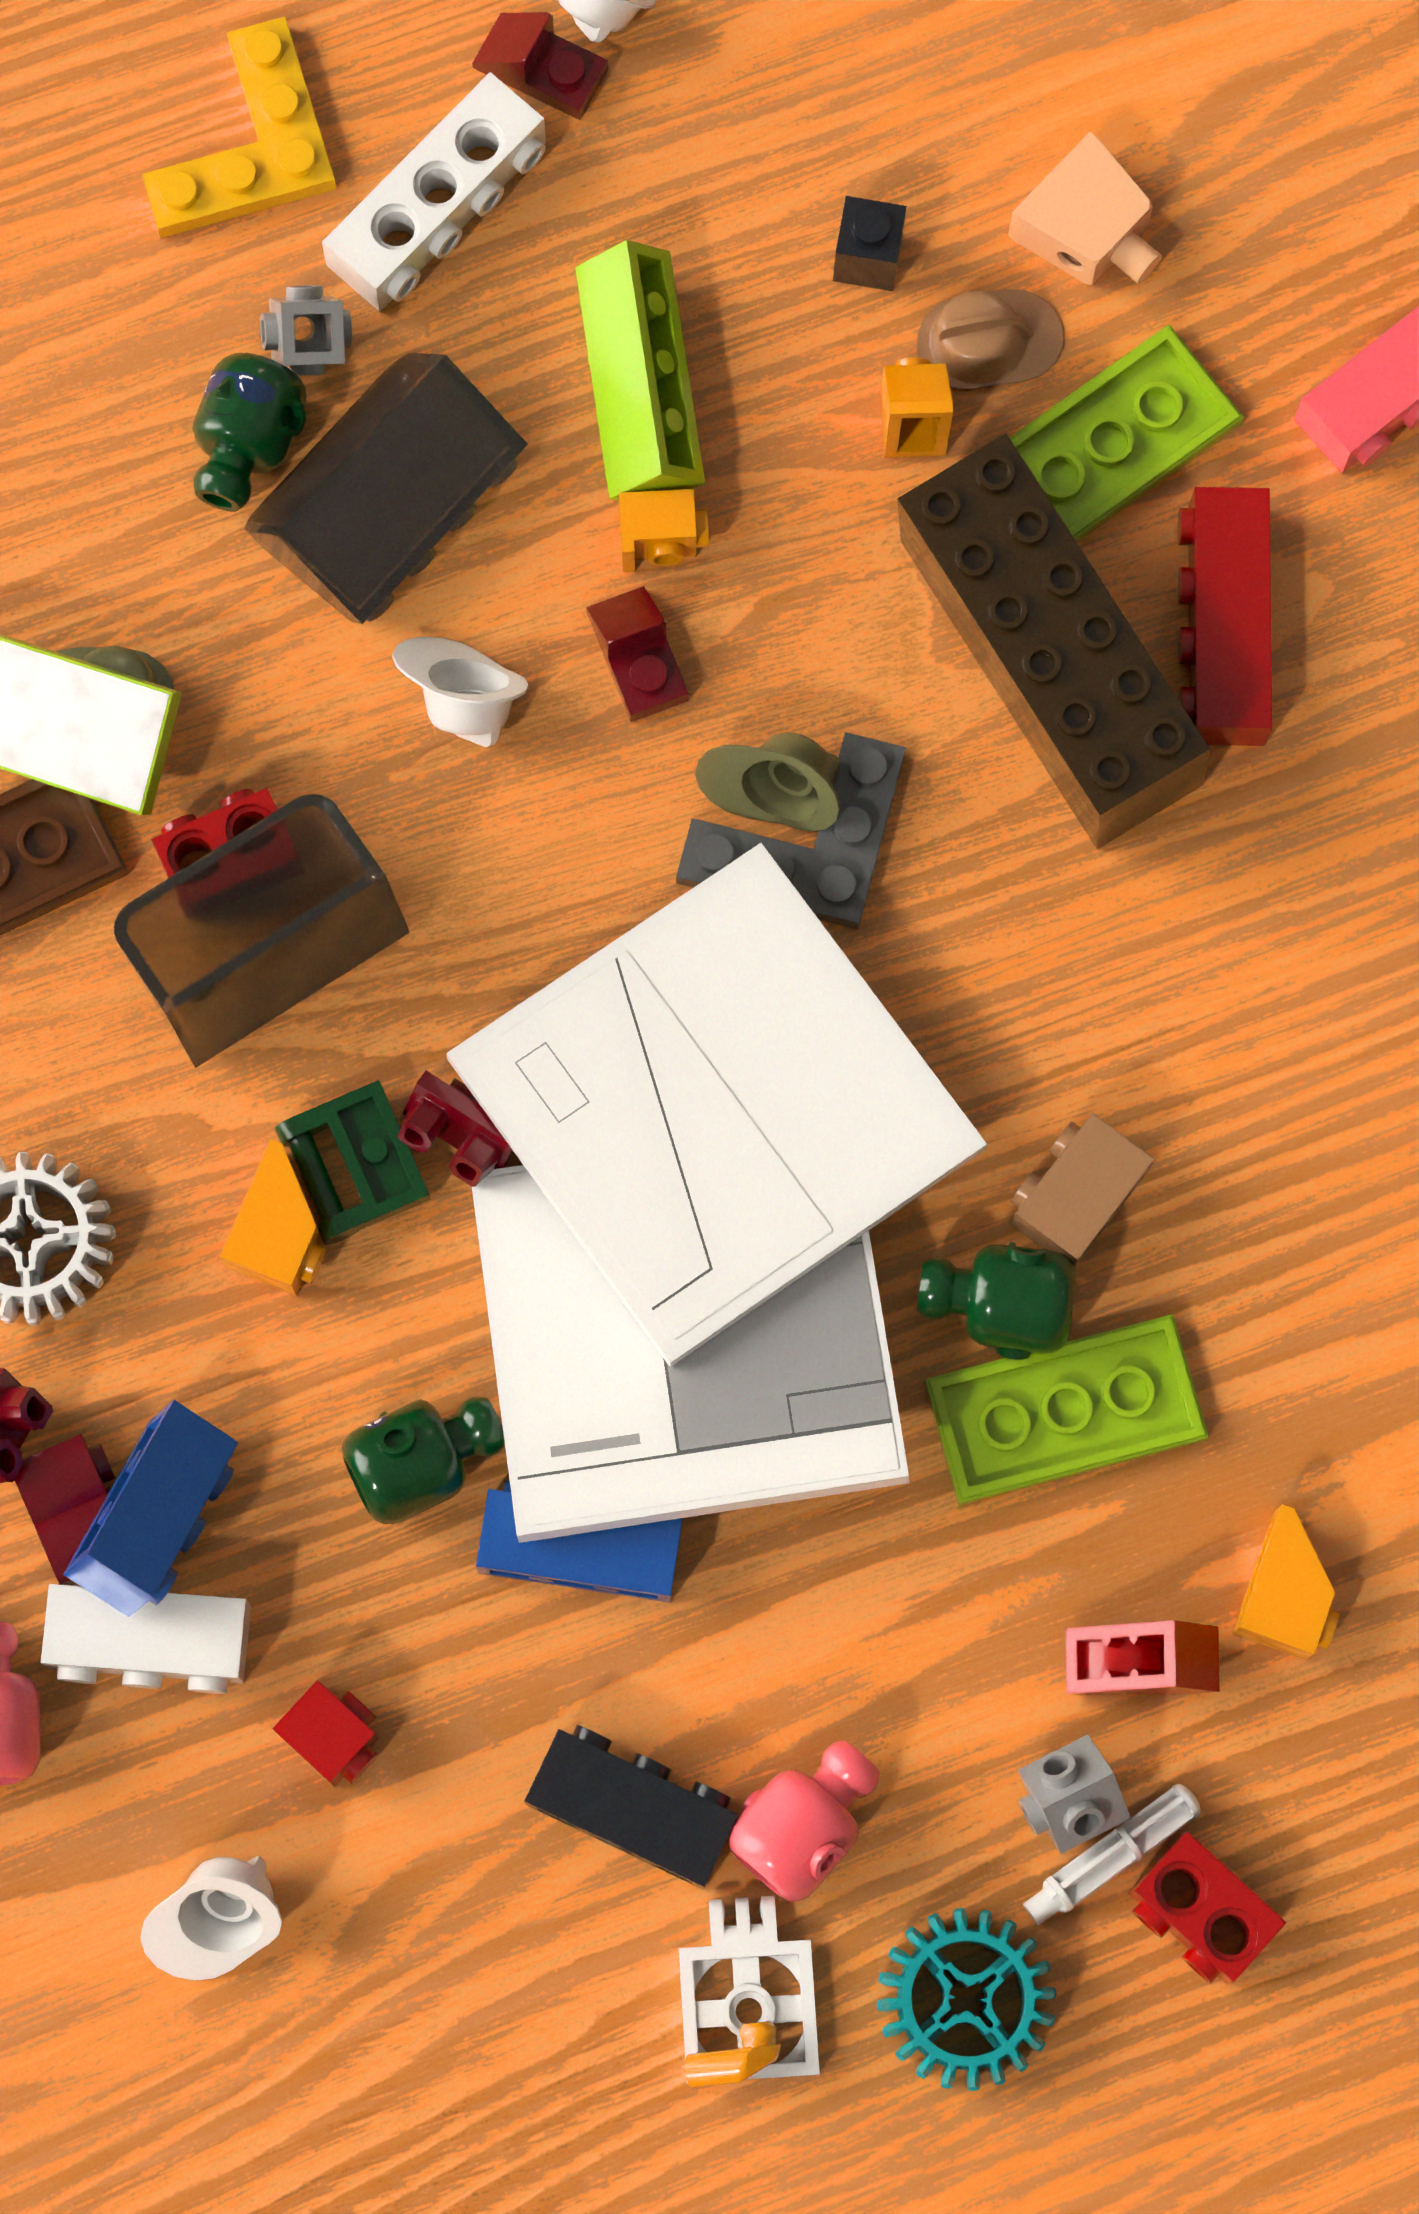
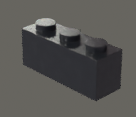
[524,1725,738,1890]

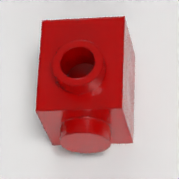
[272,1680,379,1787]

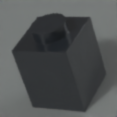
[833,196,907,291]

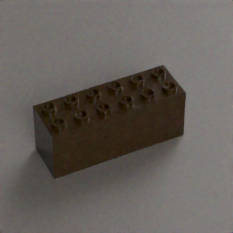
[897,433,1210,849]

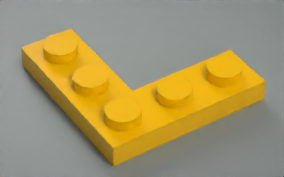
[142,16,336,238]

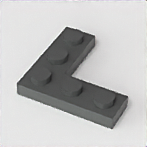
[676,732,906,930]

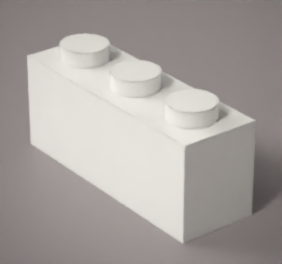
[41,1584,251,1694]

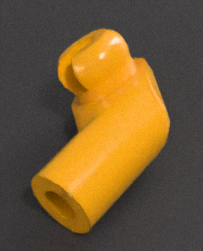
[685,2021,781,2088]

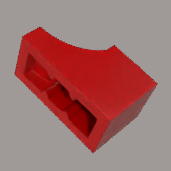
[1066,1620,1220,1696]

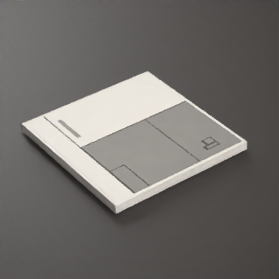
[472,1165,910,1543]

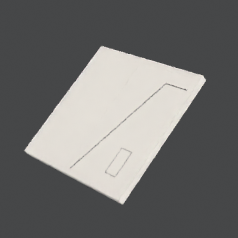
[447,843,987,1367]

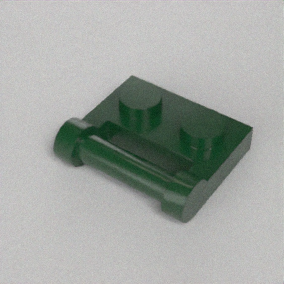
[275,1080,431,1245]

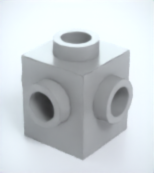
[260,285,352,375]
[1018,1734,1131,1854]

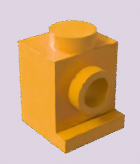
[619,489,709,572]

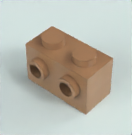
[1010,1113,1155,1267]

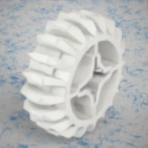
[0,1152,116,1326]

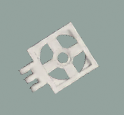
[679,1896,820,2083]

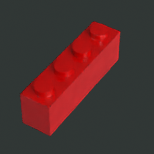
[1177,487,1272,746]

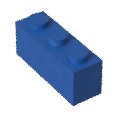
[63,1400,239,1617]
[476,1481,682,1603]

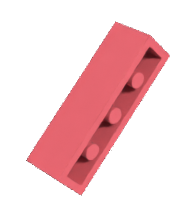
[1294,306,1419,474]

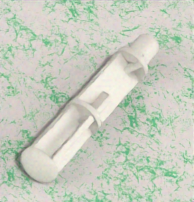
[1023,1784,1201,1926]

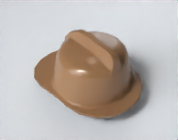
[917,289,1063,389]

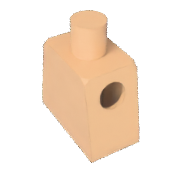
[1008,132,1162,285]

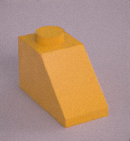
[881,357,953,458]
[220,1139,326,1296]
[1232,1504,1340,1660]

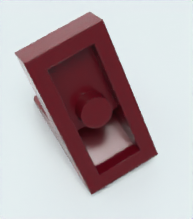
[472,12,608,120]
[586,586,689,722]

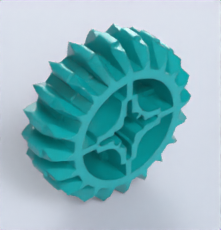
[876,1908,1056,2091]

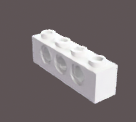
[322,72,546,312]

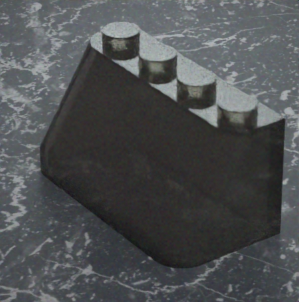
[245,353,528,624]
[114,794,410,1068]

